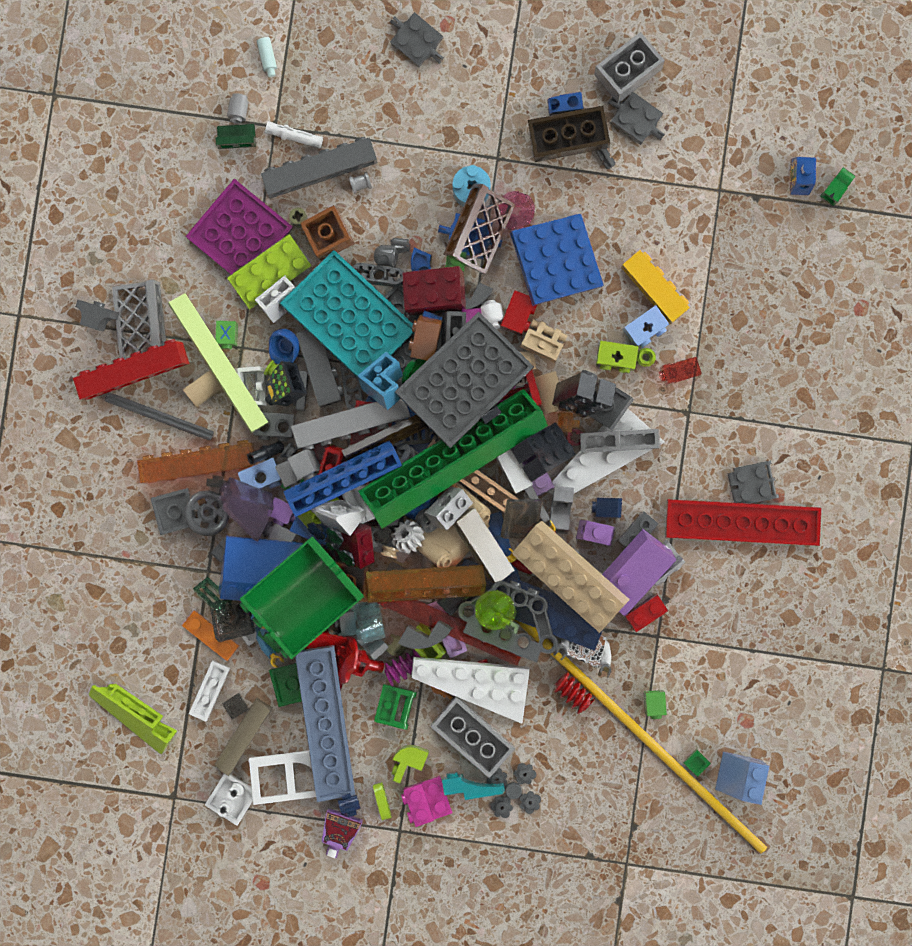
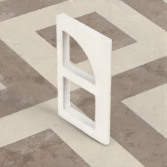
[248,751,316,805]

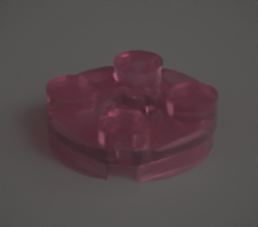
[498,191,535,230]

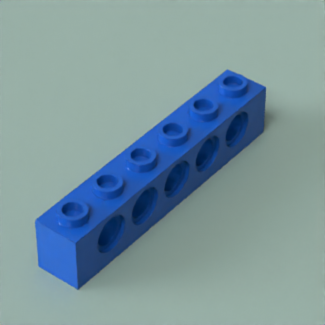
[283,441,402,517]

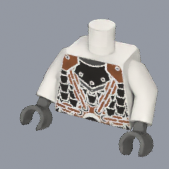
[553,635,611,678]

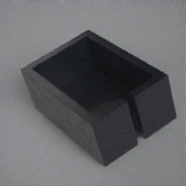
[552,372,616,418]
[511,422,576,482]

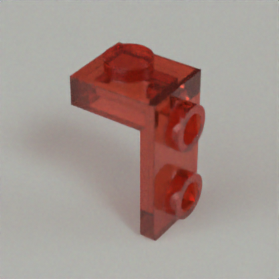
[659,357,702,386]

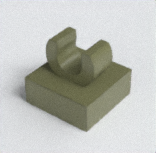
[385,634,407,659]

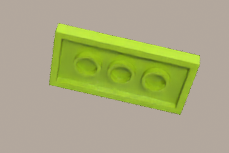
[227,234,311,310]

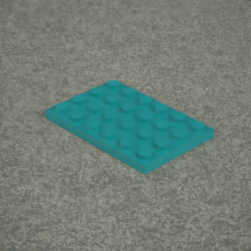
[280,250,415,378]

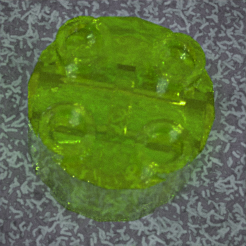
[475,590,516,631]

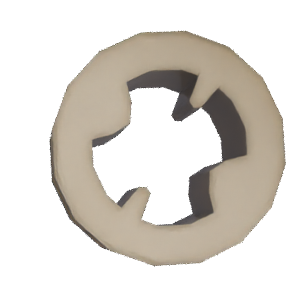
[380,545,399,559]

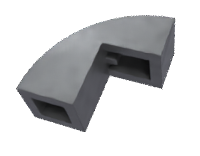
[549,486,574,535]

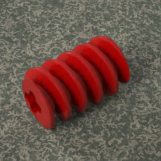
[554,671,595,714]

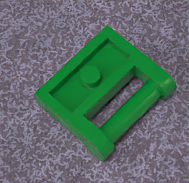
[374,684,417,730]

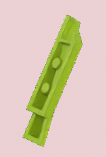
[89,684,177,754]

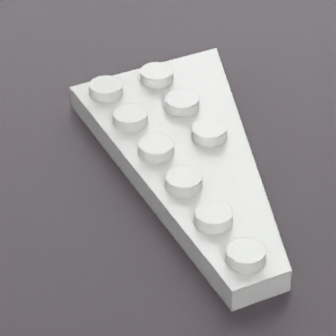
[548,409,665,495]
[411,657,530,723]

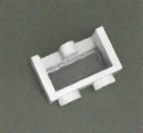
[237,366,267,406]

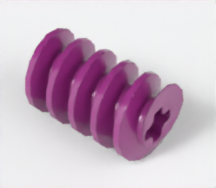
[384,649,422,687]

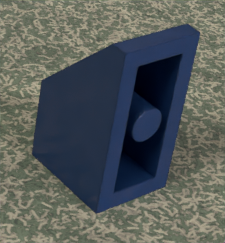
[591,497,622,518]

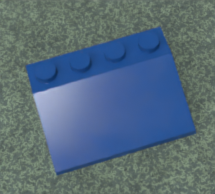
[219,536,304,600]

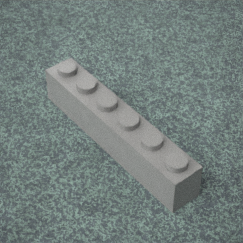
[291,399,410,450]

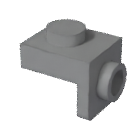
[355,626,388,660]

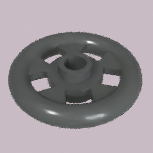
[184,490,230,536]

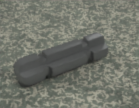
[595,149,616,169]

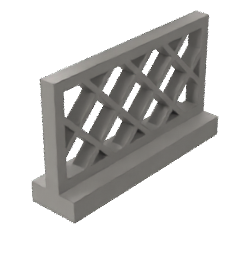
[112,280,166,359]

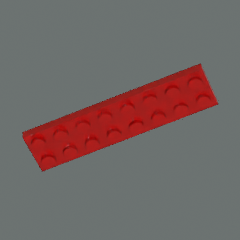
[665,499,822,546]

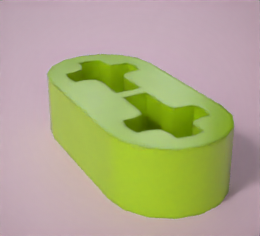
[373,782,392,820]

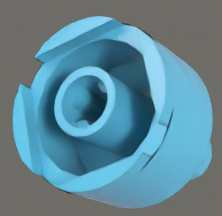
[452,165,491,207]

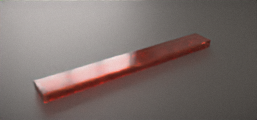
[376,586,523,666]

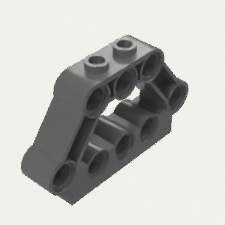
[458,580,558,663]

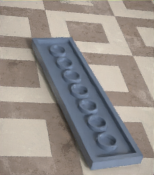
[295,645,355,802]

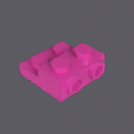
[401,776,452,827]

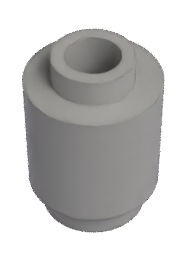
[227,93,249,124]

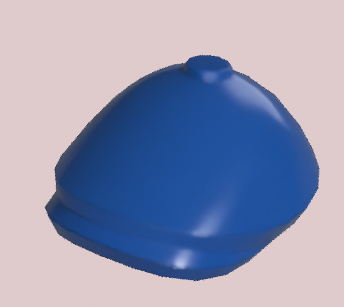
[269,329,299,364]

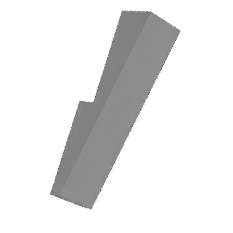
[580,429,661,453]

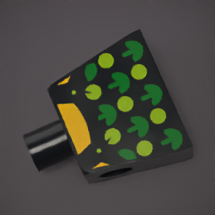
[265,361,307,406]

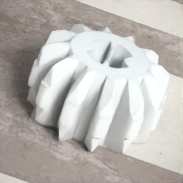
[391,520,425,554]

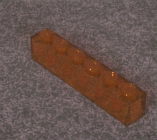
[137,440,257,484]
[365,565,486,603]

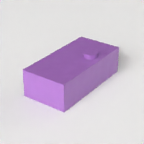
[602,529,676,616]

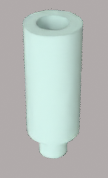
[257,37,277,77]

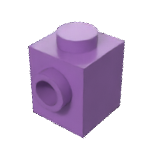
[266,497,295,526]

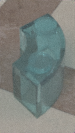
[352,598,387,644]

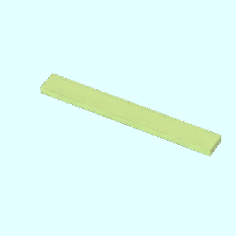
[168,293,268,433]

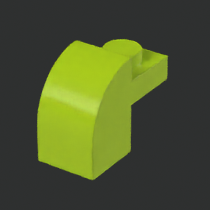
[391,745,429,783]

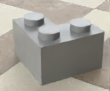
[275,449,321,488]

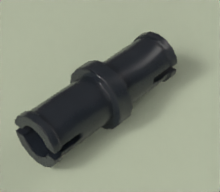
[247,441,285,465]

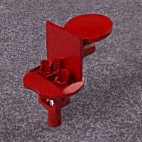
[304,628,384,685]

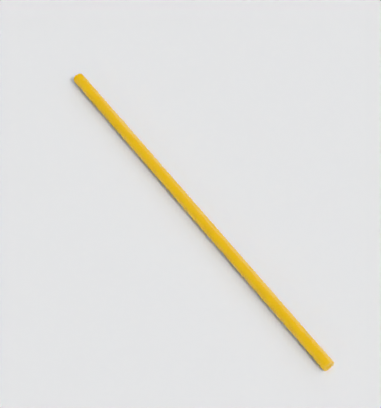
[513,619,767,854]

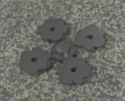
[486,763,541,818]

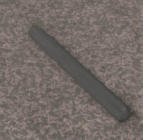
[105,392,214,441]

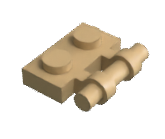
[520,319,568,363]

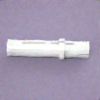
[265,121,323,149]

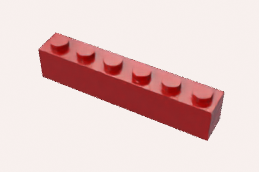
[73,339,190,400]

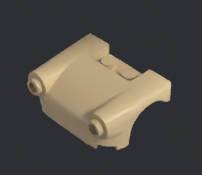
[410,483,491,570]

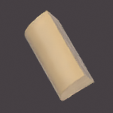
[183,370,222,407]
[535,371,561,415]

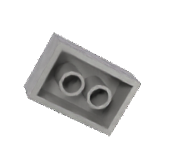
[594,32,665,103]

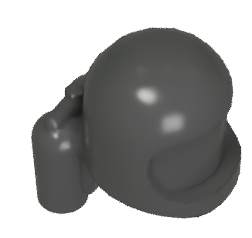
[374,238,410,267]

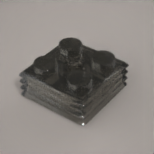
[209,599,255,642]

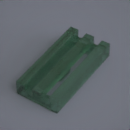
[193,577,232,614]

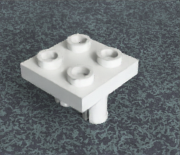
[205,774,253,825]

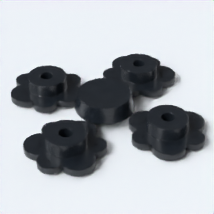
[307,522,355,567]

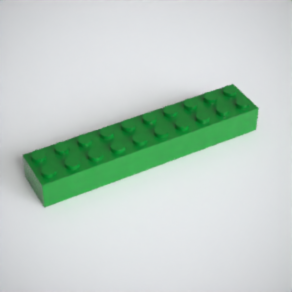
[358,389,548,529]

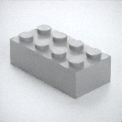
[431,696,515,778]

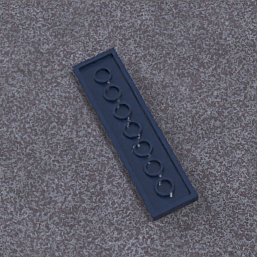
[456,559,603,651]

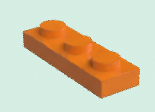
[182,610,240,661]

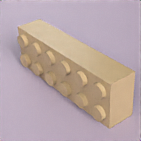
[512,521,630,633]

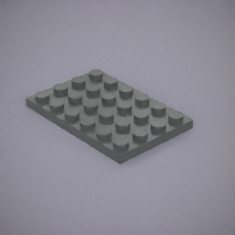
[395,312,534,448]

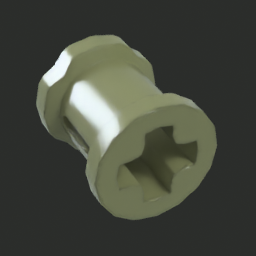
[289,208,308,228]

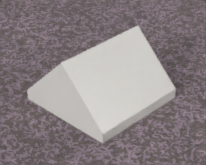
[311,500,366,536]

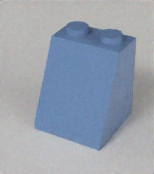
[715,752,769,805]

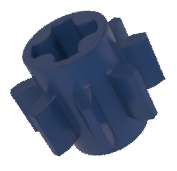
[338,793,361,818]

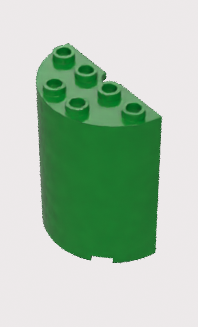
[240,536,364,660]

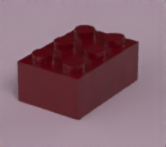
[402,266,466,315]

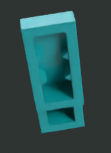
[442,772,505,800]

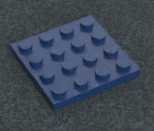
[510,213,604,306]

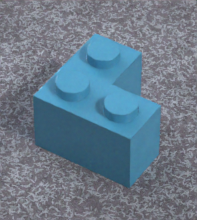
[358,352,403,410]

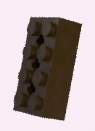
[528,105,610,162]

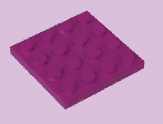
[185,179,293,274]

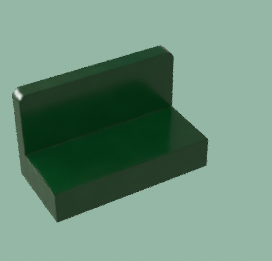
[215,124,256,149]

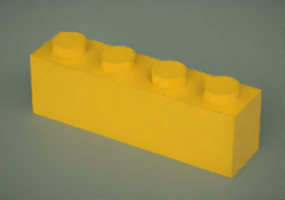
[621,250,690,325]

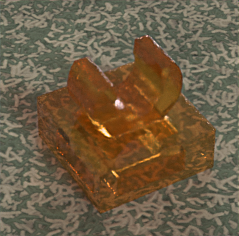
[557,412,580,433]

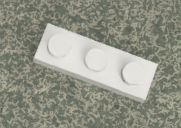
[189,660,230,722]

